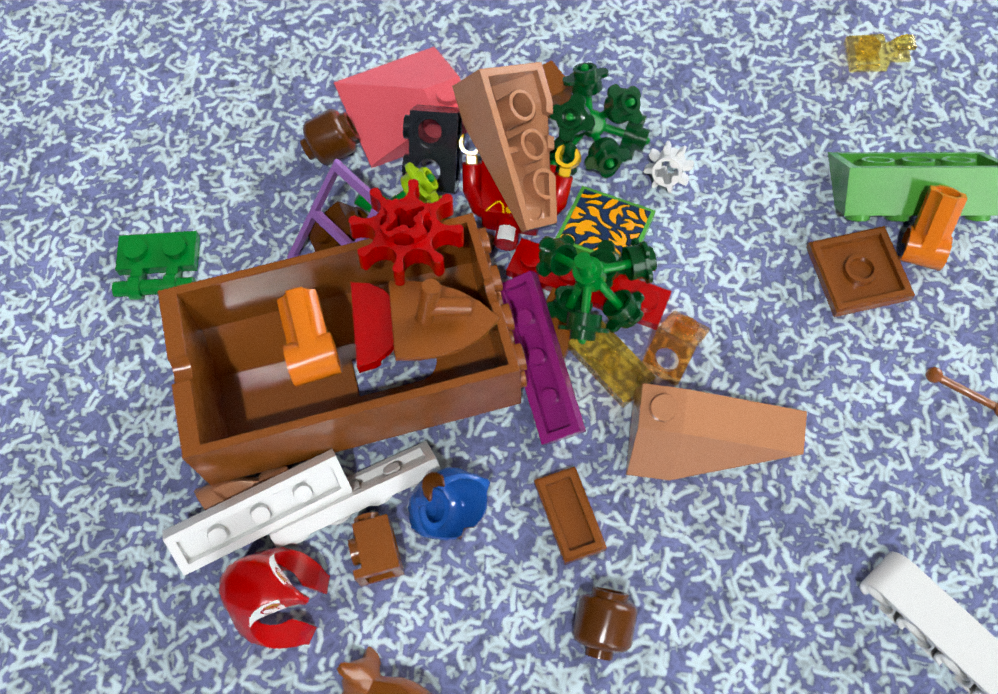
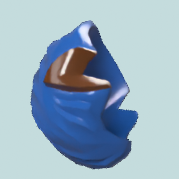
[408,467,490,541]

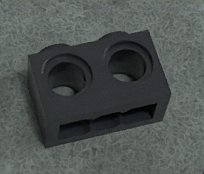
[402,105,462,193]

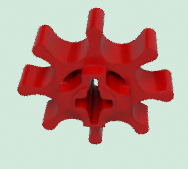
[348,179,464,286]

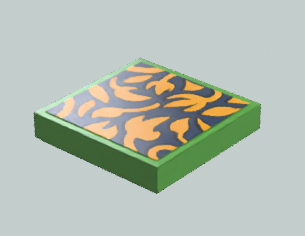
[555,186,656,256]

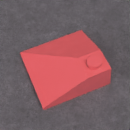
[334,46,468,168]

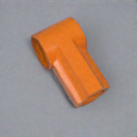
[898,185,968,271]
[277,287,342,387]

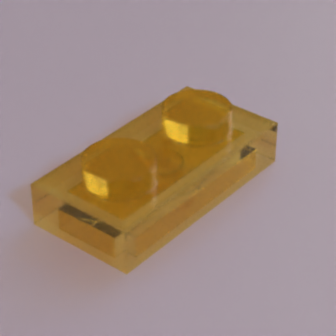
[568,321,656,408]

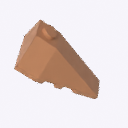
[452,62,557,232]
[626,383,807,480]

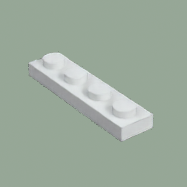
[269,441,441,548]
[162,449,353,576]

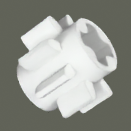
[644,141,694,193]

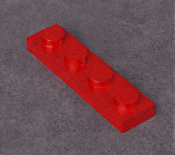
[506,238,672,330]

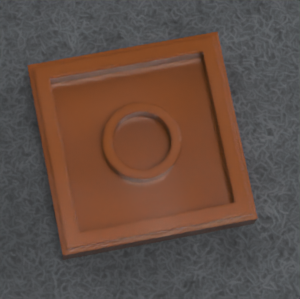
[806,226,915,317]

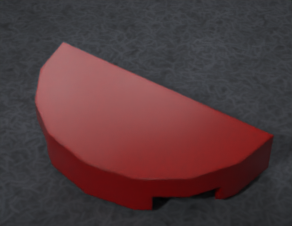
[351,282,394,373]

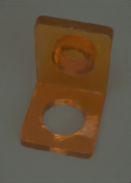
[641,311,710,385]

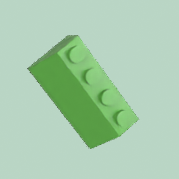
[828,152,998,221]

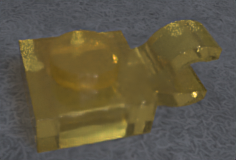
[844,34,917,72]

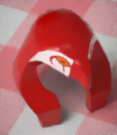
[219,547,330,649]

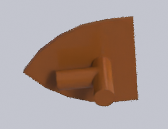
[388,279,500,361]

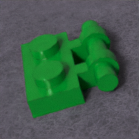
[112,231,200,300]

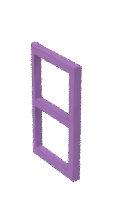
[287,159,378,259]

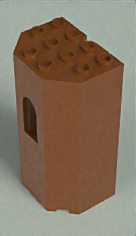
[158,213,527,485]

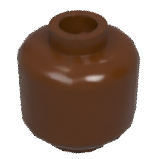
[300,109,360,166]
[572,587,638,661]

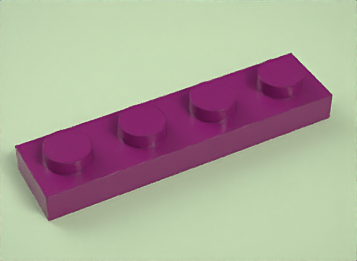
[500,271,586,445]

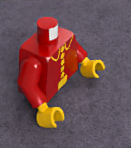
[459,134,581,251]

